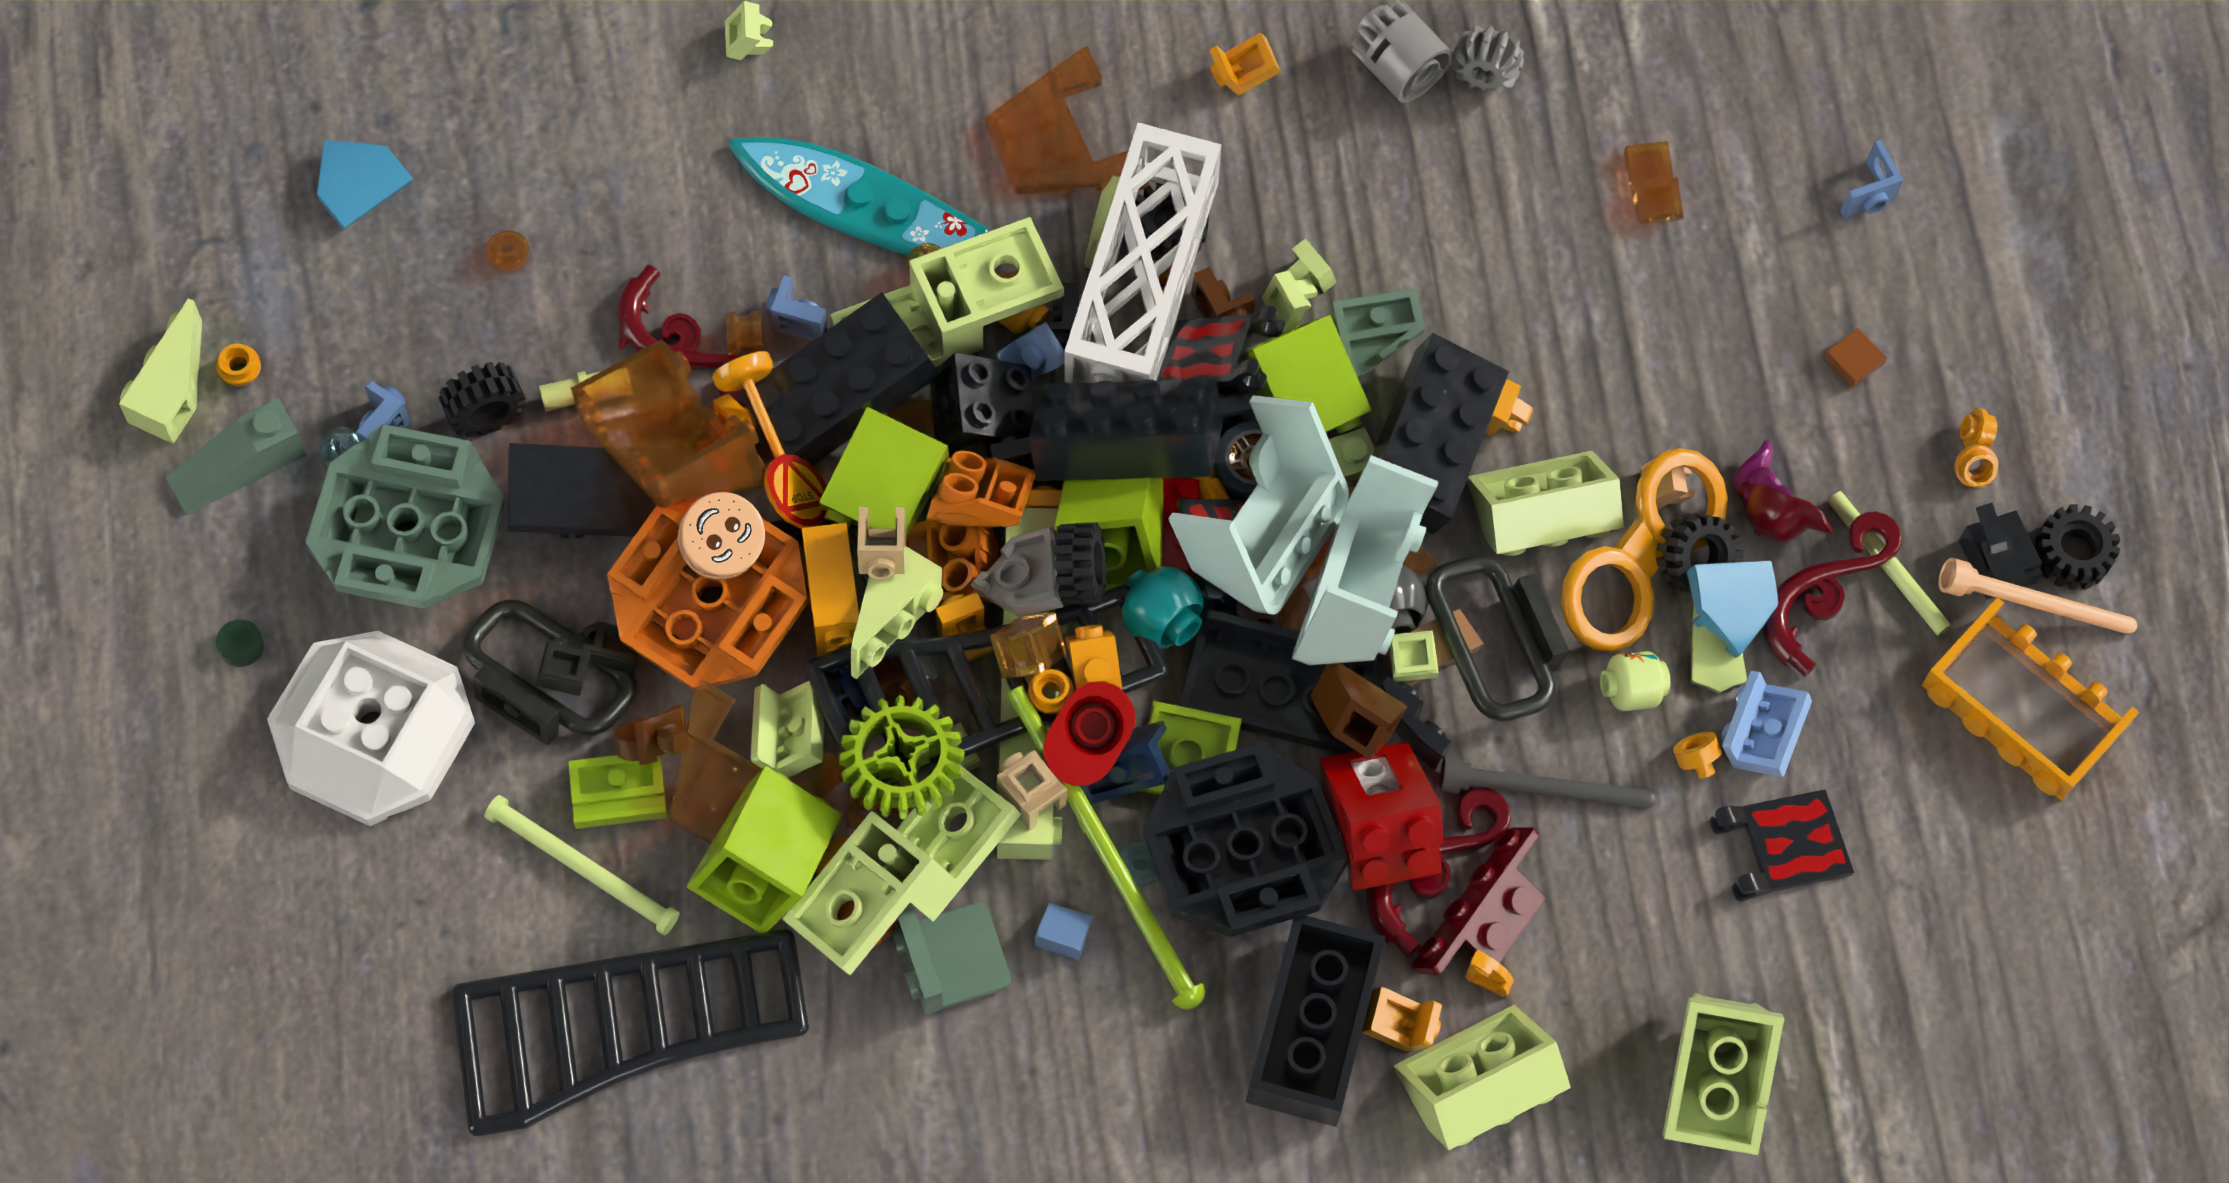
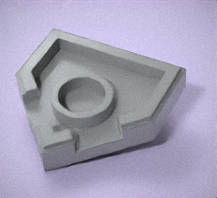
[971,527,1063,618]

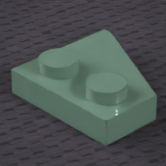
[1330,288,1425,380]

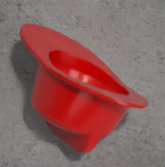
[1043,681,1135,786]

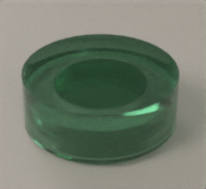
[216,619,264,667]

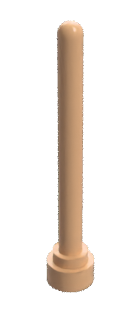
[1939,558,2137,634]

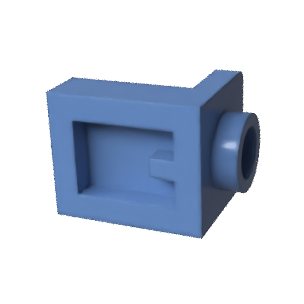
[766,275,827,342]
[994,322,1064,381]
[356,381,411,442]

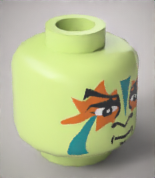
[1600,651,1671,711]

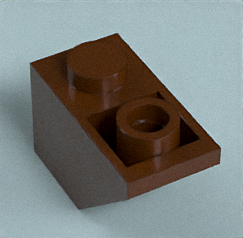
[1310,663,1408,760]

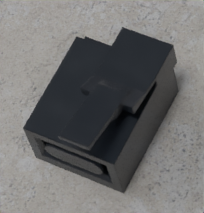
[1958,502,2042,599]

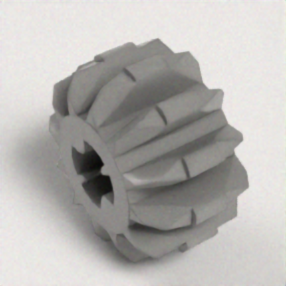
[1451,25,1524,93]

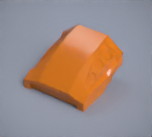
[926,451,1036,527]
[905,520,1000,608]

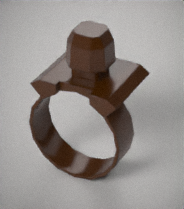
[614,705,689,765]

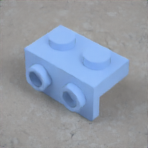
[1721,671,1812,778]

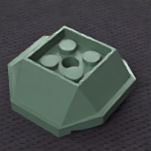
[305,424,506,609]

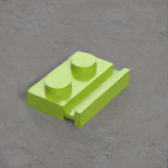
[568,755,667,829]

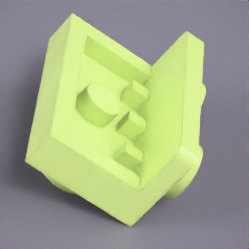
[751,681,824,778]

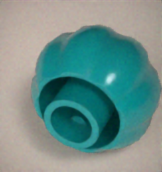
[1122,566,1204,648]

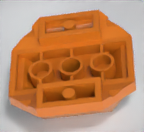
[607,496,809,692]

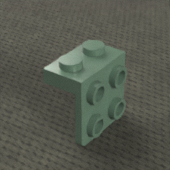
[890,902,1011,1015]

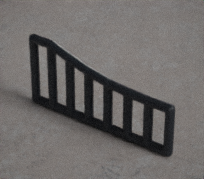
[804,585,1169,785]
[452,929,809,1136]

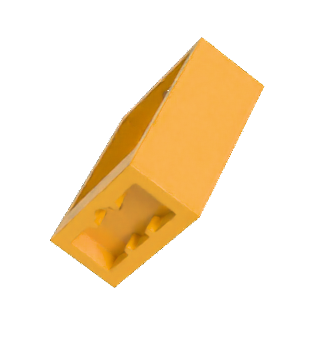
[801,523,859,657]

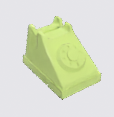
[1663,993,1785,1155]

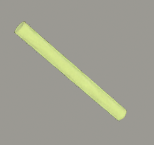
[1827,491,1952,636]

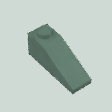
[166,398,307,515]

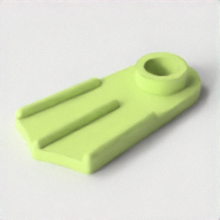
[1084,175,1120,269]
[1691,606,1747,694]

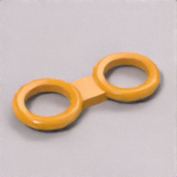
[1560,448,1728,652]

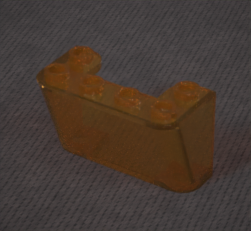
[570,339,766,508]

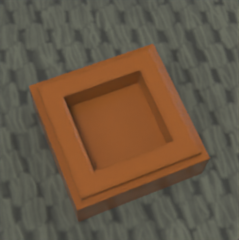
[1824,328,1887,388]

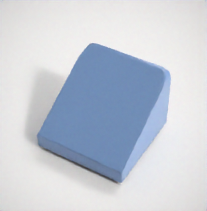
[1035,903,1093,960]

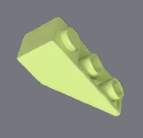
[119,298,202,444]
[851,546,943,679]

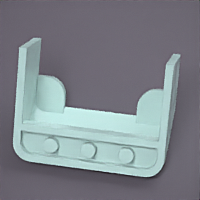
[1168,395,1349,615]
[1292,455,1438,665]

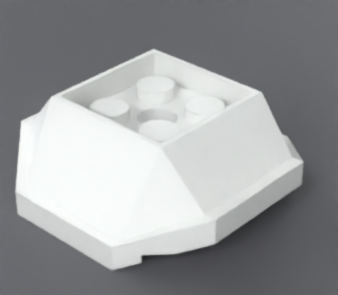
[267,631,475,826]

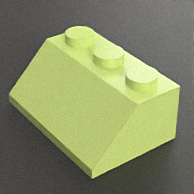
[1467,451,1624,556]
[1393,1005,1571,1151]

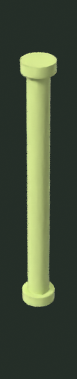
[484,795,680,935]

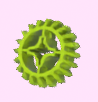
[839,695,964,820]

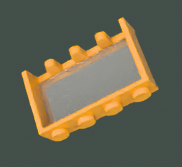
[1921,597,2139,801]

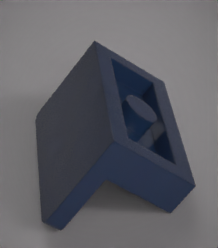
[1080,720,1171,804]

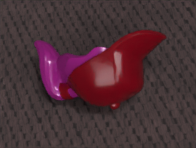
[1733,440,1834,543]

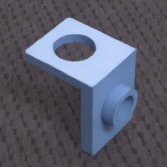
[1840,140,1903,219]

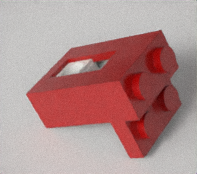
[1319,742,1444,891]

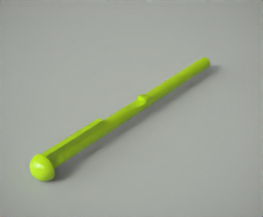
[1007,686,1205,1010]

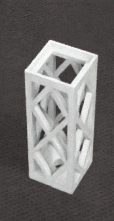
[1064,123,1221,383]

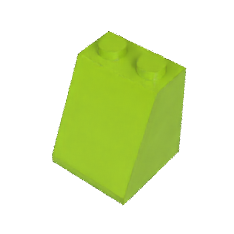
[1243,315,1372,434]
[819,407,949,539]
[1054,478,1164,591]
[686,765,843,933]

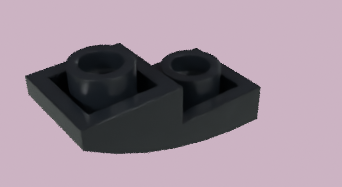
[1381,676,1451,771]

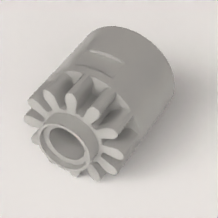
[1352,0,1453,103]

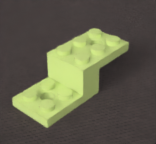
[830,217,1064,367]
[782,764,1022,975]

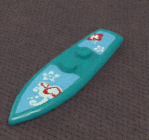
[728,137,990,259]

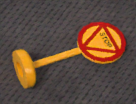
[712,351,827,528]

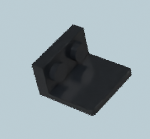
[930,353,1035,456]

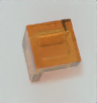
[990,612,1067,679]

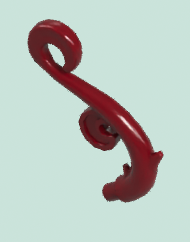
[617,264,748,408]
[1764,511,1902,677]
[1367,788,1511,957]

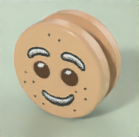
[677,492,765,580]

